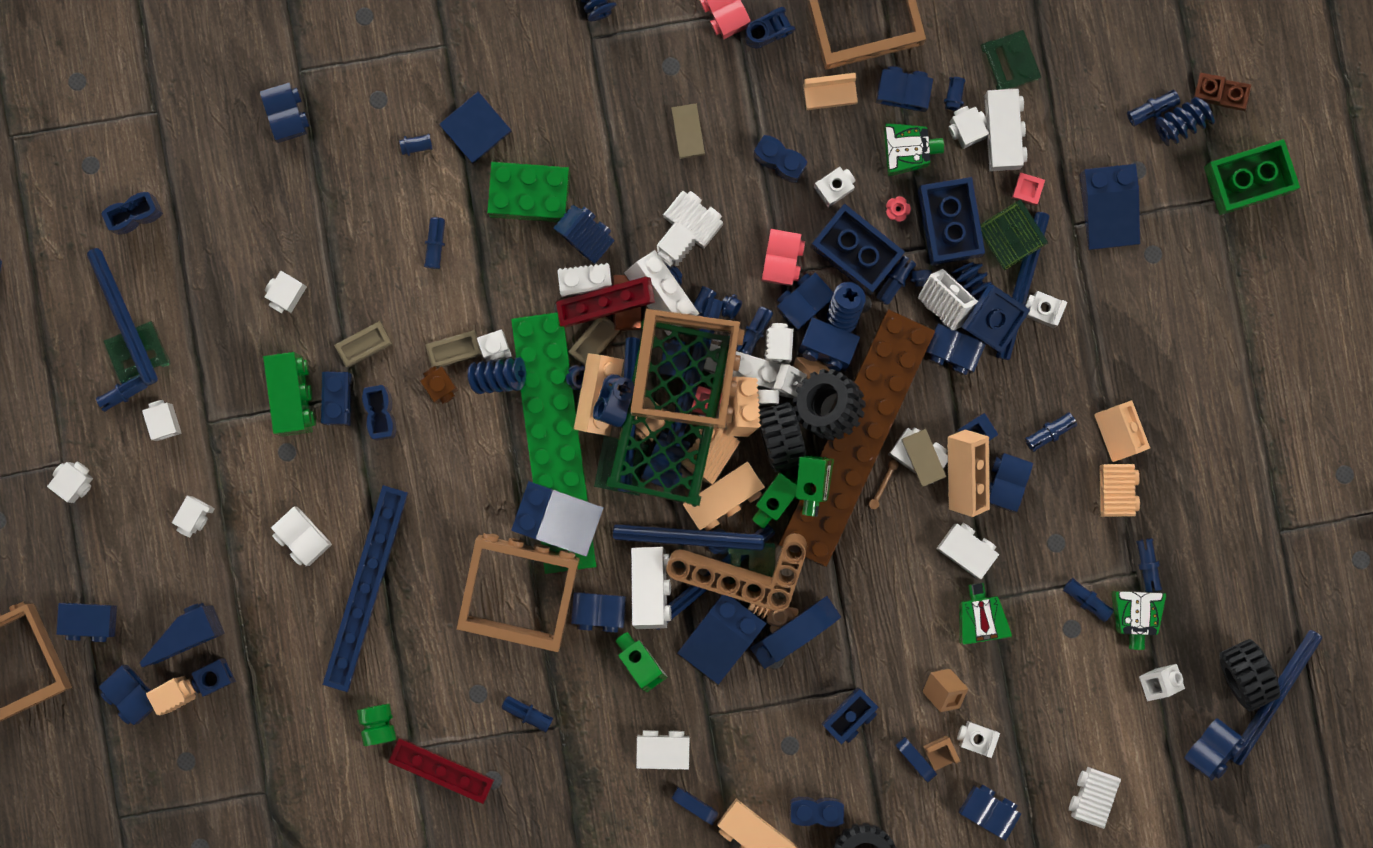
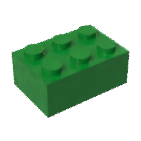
[1204,139,1300,216]
[487,162,570,222]
[263,352,316,437]

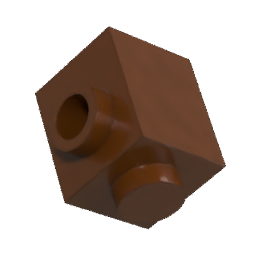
[420,366,458,404]

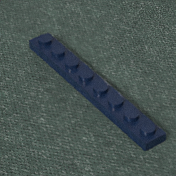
[322,485,408,692]

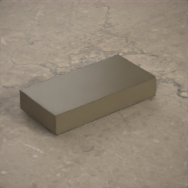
[671,103,705,159]
[568,316,621,366]
[334,321,392,368]
[425,330,482,368]
[901,429,946,487]

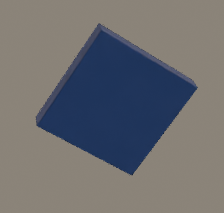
[439,92,512,164]
[962,283,1030,353]

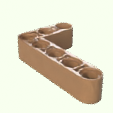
[666,533,807,611]

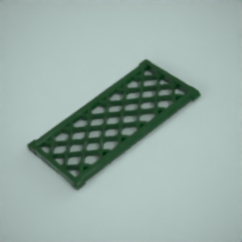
[606,319,730,507]

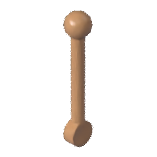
[869,460,899,509]

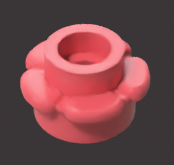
[886,196,911,222]

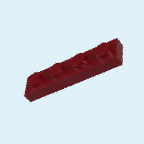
[556,276,655,328]
[388,738,495,804]

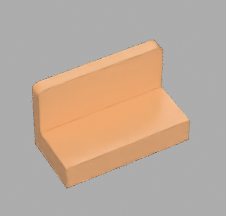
[803,73,858,110]
[1095,400,1150,462]

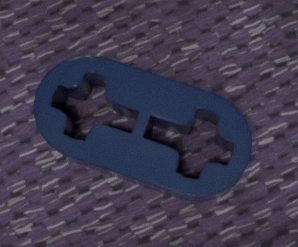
[895,737,937,783]
[671,787,720,825]

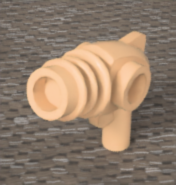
[748,603,798,633]

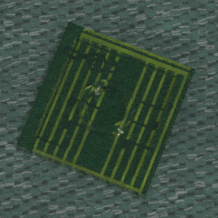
[980,199,1048,271]

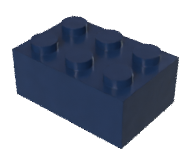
[918,177,985,266]
[810,203,905,295]

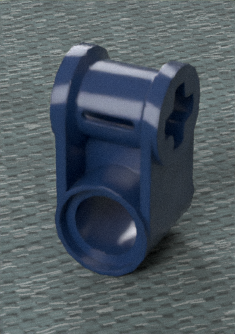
[745,7,796,49]
[593,374,634,427]

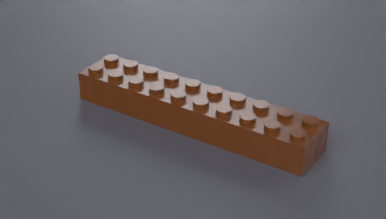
[778,309,935,567]

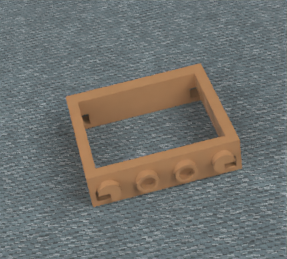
[807,0,926,70]
[631,309,745,429]
[457,533,580,652]
[0,601,72,722]

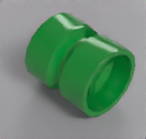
[357,703,397,746]

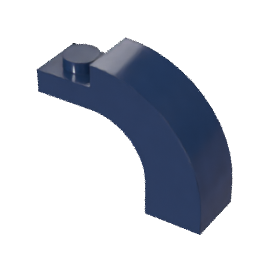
[750,596,841,669]

